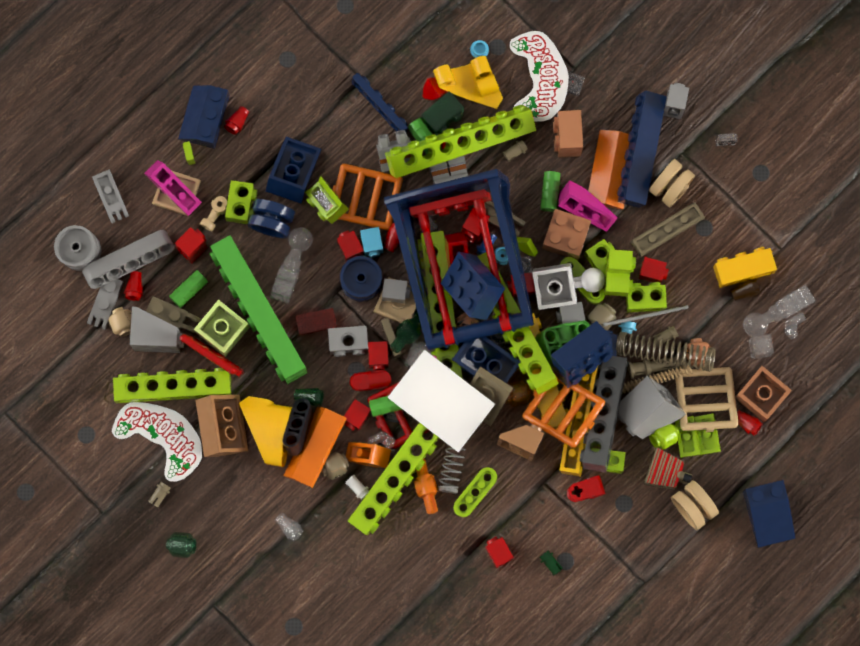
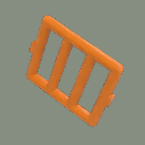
[330,163,403,231]
[522,375,605,448]

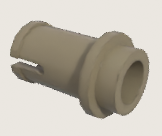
[503,140,528,162]
[653,326,678,347]
[148,482,170,507]

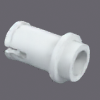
[345,475,369,500]

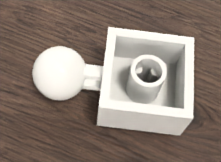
[532,263,605,310]

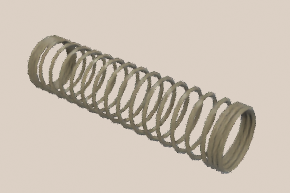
[616,331,715,372]

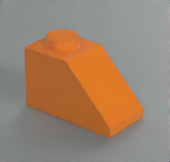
[346,442,391,468]

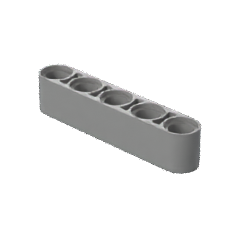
[82,230,174,289]

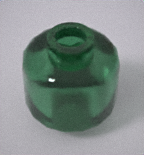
[166,532,197,558]

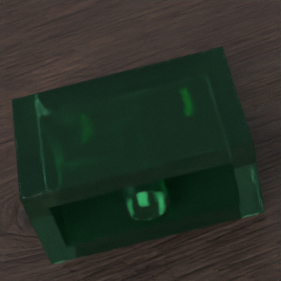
[421,91,464,136]

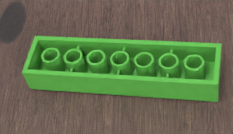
[209,235,307,385]

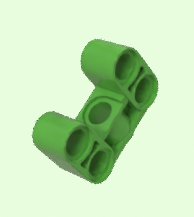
[535,321,590,367]

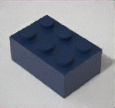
[441,252,505,320]
[551,321,613,388]

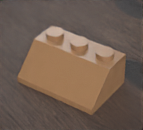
[195,395,248,457]
[497,424,544,461]

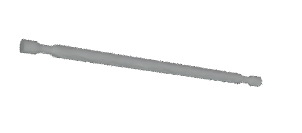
[603,305,689,327]

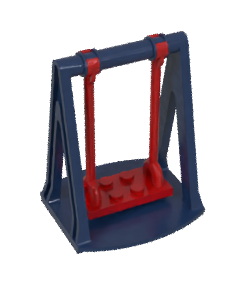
[384,169,534,350]

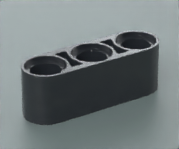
[282,398,313,456]

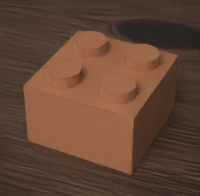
[553,110,583,157]
[542,209,591,260]
[735,366,792,422]

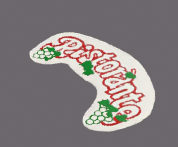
[510,31,569,122]
[112,402,202,482]

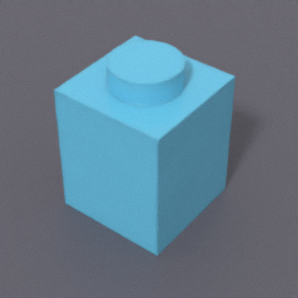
[360,227,383,258]

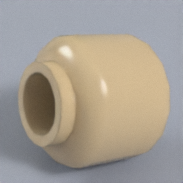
[108,307,132,337]

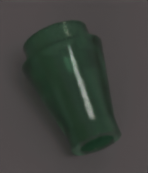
[294,388,324,407]

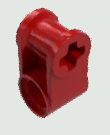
[566,475,606,502]

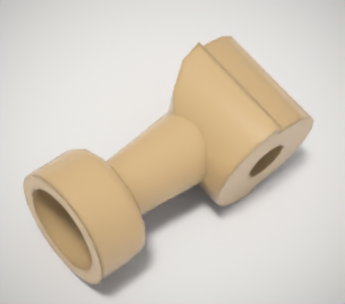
[200,196,227,232]

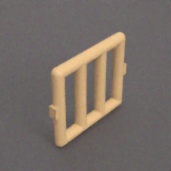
[675,366,739,432]

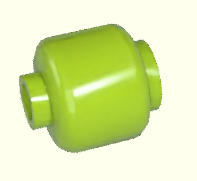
[649,424,679,450]

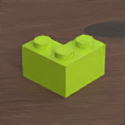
[604,250,636,296]

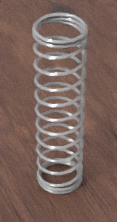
[438,442,467,494]

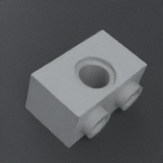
[663,83,689,119]
[328,326,368,357]

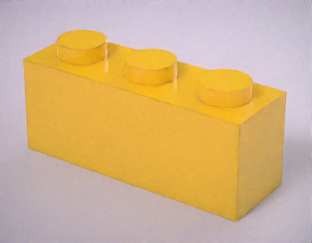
[713,247,777,288]

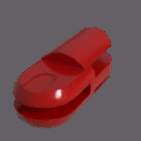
[350,370,391,391]

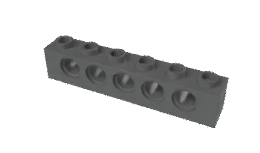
[580,356,628,473]

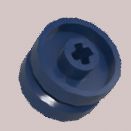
[247,199,295,239]
[340,256,382,302]

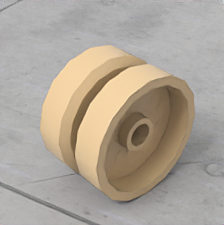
[649,159,696,208]
[671,480,719,530]

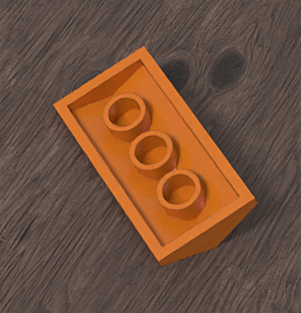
[588,130,629,210]
[283,407,347,488]

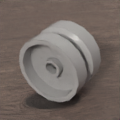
[54,225,101,271]

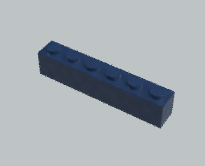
[617,90,667,208]

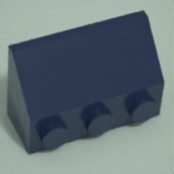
[178,85,230,149]

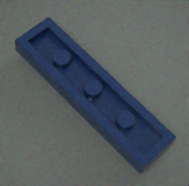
[352,73,408,133]

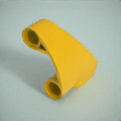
[433,56,503,109]
[239,396,292,467]

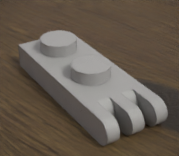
[92,169,129,223]
[87,279,124,330]

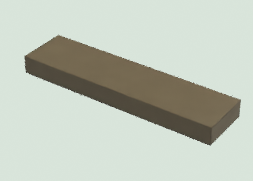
[631,202,705,258]

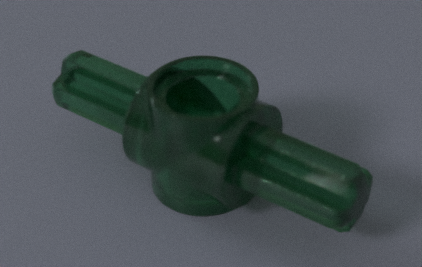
[390,312,421,353]

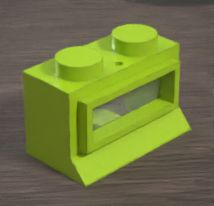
[305,176,349,224]

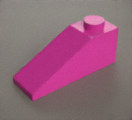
[144,160,202,216]
[559,180,617,232]

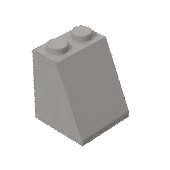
[130,307,184,353]
[618,376,686,439]

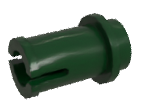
[539,550,563,576]

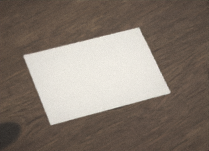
[388,350,495,452]

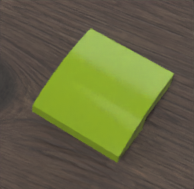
[675,413,721,458]

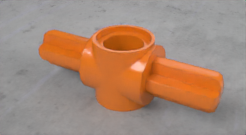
[414,459,438,514]

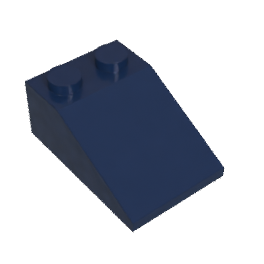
[266,137,321,204]
[452,337,521,383]
[743,480,795,548]

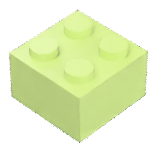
[194,300,250,357]

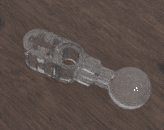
[270,227,313,305]
[743,285,816,337]

